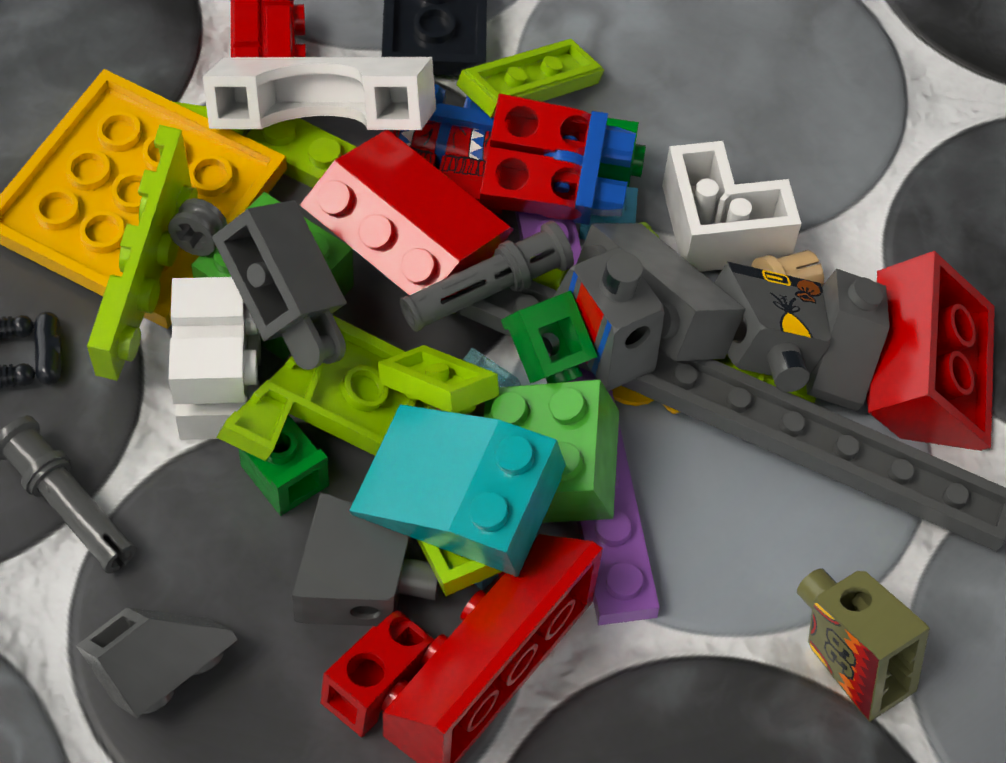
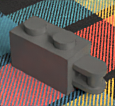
[212,200,347,370]

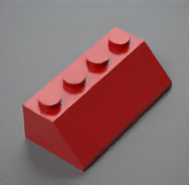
[381,534,603,763]

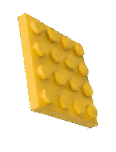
[0,69,287,329]

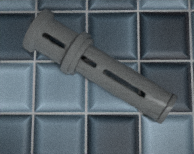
[400,221,574,332]
[0,415,137,574]

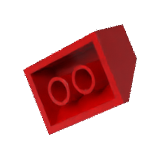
[300,130,514,300]
[867,251,995,451]

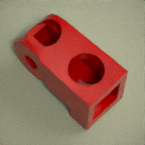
[320,610,435,738]

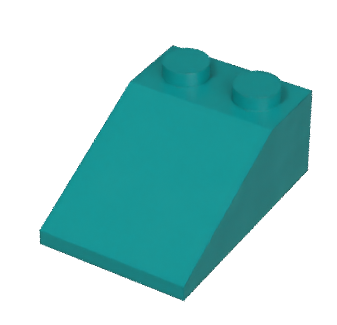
[349,404,566,577]

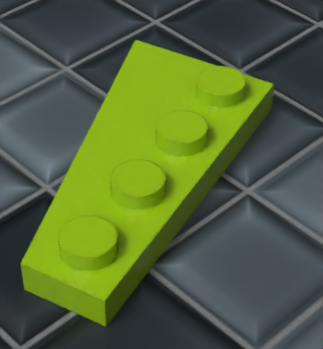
[87,125,198,381]

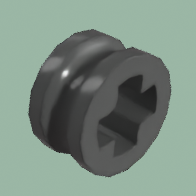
[168,198,227,256]

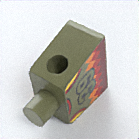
[797,568,930,722]

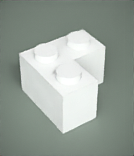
[662,141,801,272]

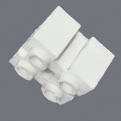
[169,277,261,440]

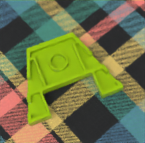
[216,316,436,461]

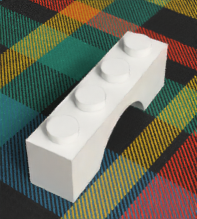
[203,57,436,130]

